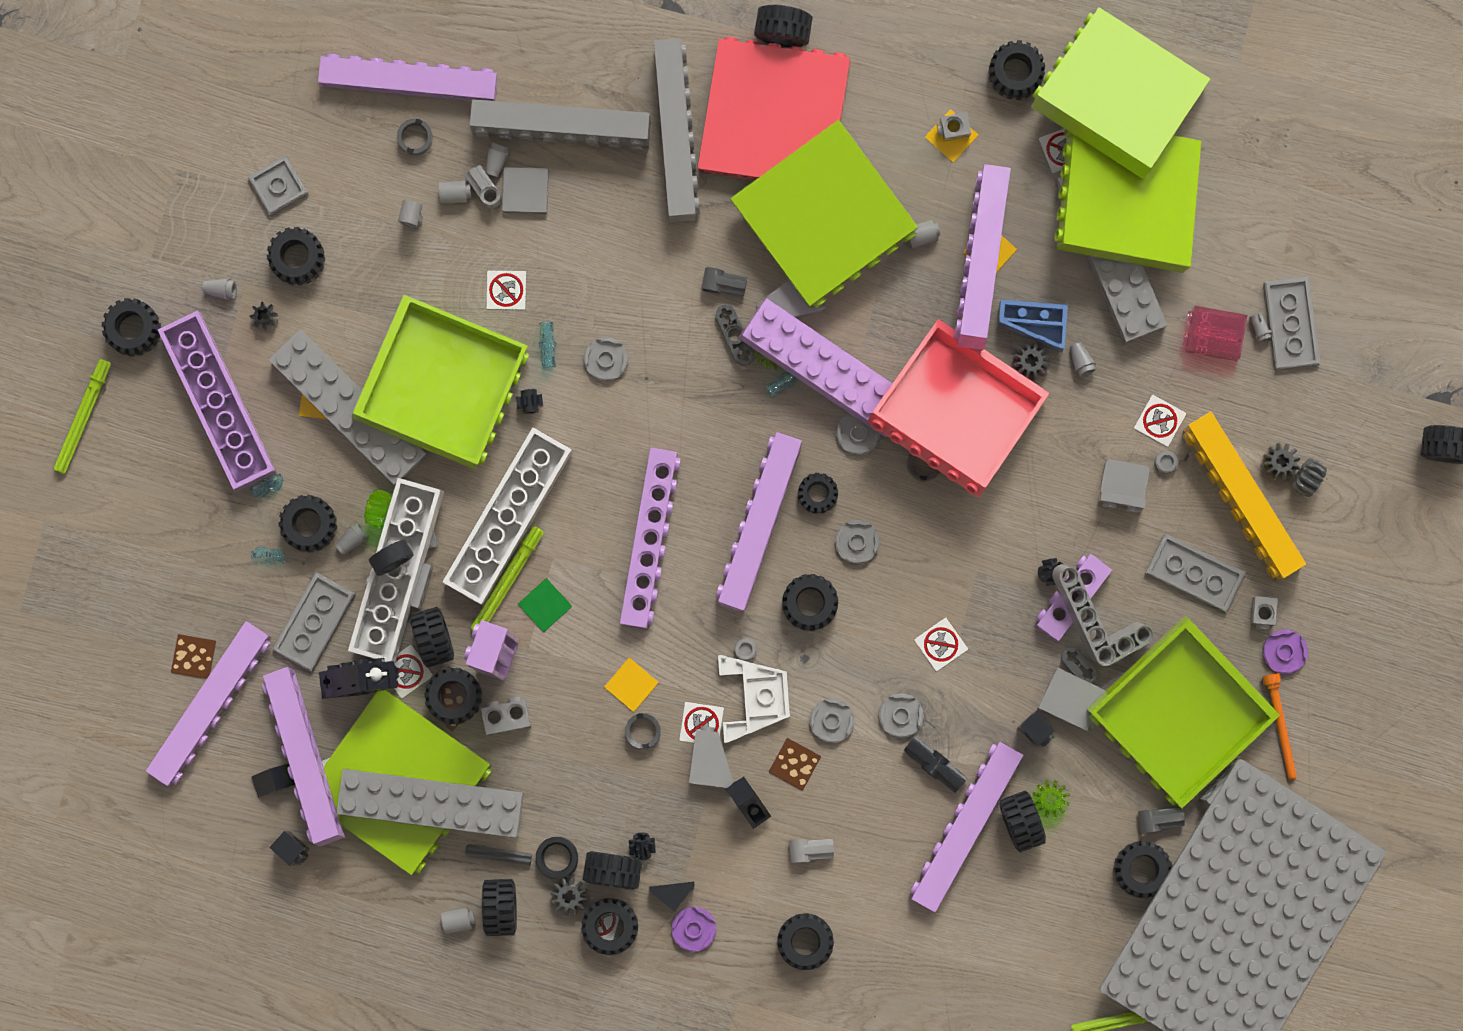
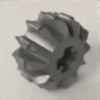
[1012,343,1050,380]
[1262,443,1301,481]
[1292,458,1327,497]
[550,878,588,916]

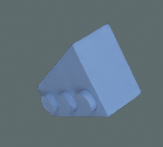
[998,300,1068,352]

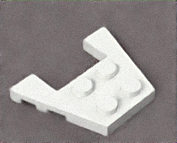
[718,655,790,743]

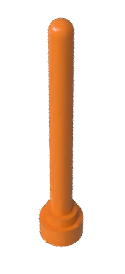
[1262,673,1297,781]

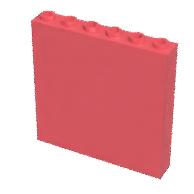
[698,37,851,181]
[867,319,1049,497]

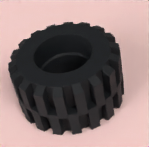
[754,5,813,47]
[988,40,1045,100]
[267,227,325,286]
[101,298,161,357]
[1420,425,1463,464]
[278,495,337,553]
[782,574,838,631]
[410,607,454,668]
[424,667,482,724]
[999,790,1046,853]
[1114,841,1172,898]
[582,851,642,890]
[482,879,517,936]
[581,898,638,955]
[777,913,834,970]

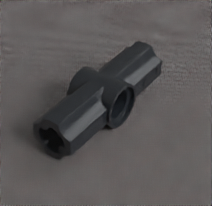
[903,735,968,793]

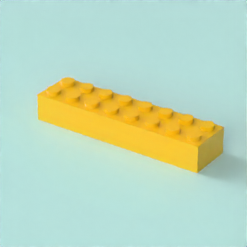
[1183,411,1306,582]

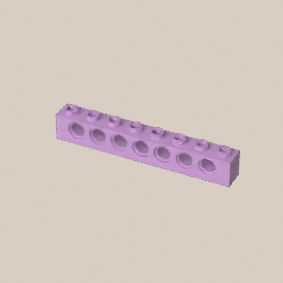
[620,447,681,629]

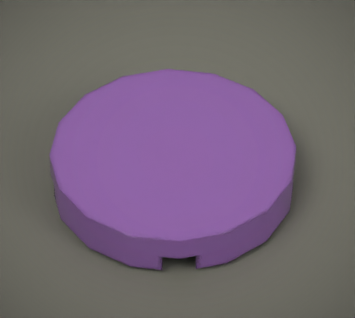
[1263,630,1308,674]
[672,907,716,951]

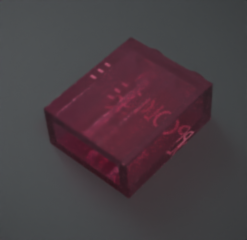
[1182,306,1248,361]

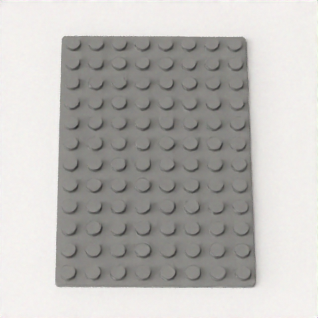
[1100,759,1386,1031]

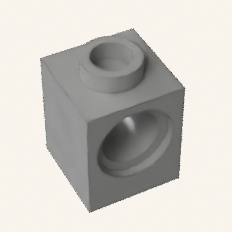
[937,112,971,142]
[1251,596,1278,630]

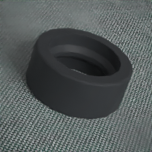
[369,539,414,576]
[536,837,578,879]

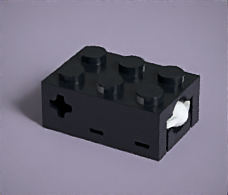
[319,658,397,699]

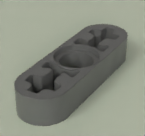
[716,304,754,366]

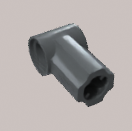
[701,267,747,296]
[1138,807,1185,833]

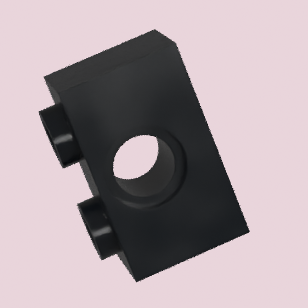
[1017,711,1055,747]
[725,776,772,829]
[269,831,310,866]

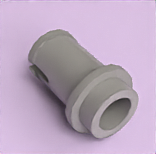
[1249,312,1272,342]

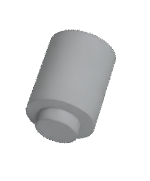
[439,180,472,204]
[909,220,940,248]
[441,907,476,934]

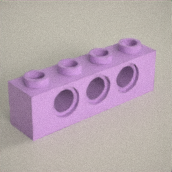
[1036,554,1112,642]

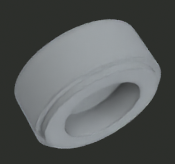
[1155,451,1178,474]
[735,638,757,661]

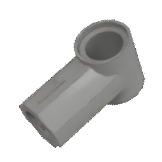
[464,165,502,210]
[398,200,423,229]
[789,839,834,863]

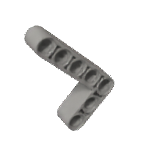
[1052,564,1154,666]

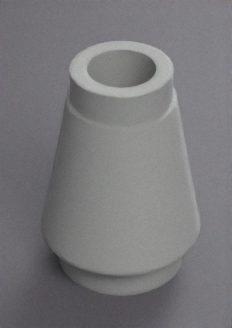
[486,143,509,177]
[202,278,237,300]
[1070,342,1096,377]
[335,523,369,555]

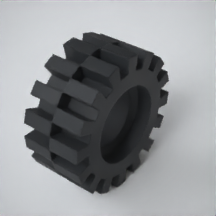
[798,472,838,514]

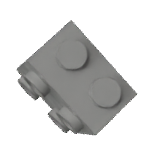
[1098,459,1150,513]

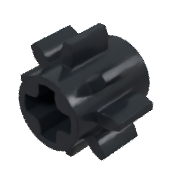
[249,301,278,330]
[516,389,543,414]
[1038,558,1066,586]
[628,832,656,860]

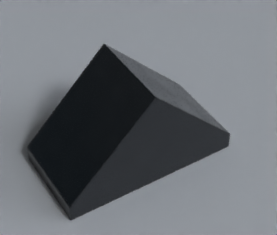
[251,763,295,798]
[649,881,695,911]

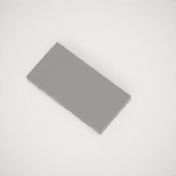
[1264,277,1320,370]
[1145,533,1246,613]
[272,572,355,672]

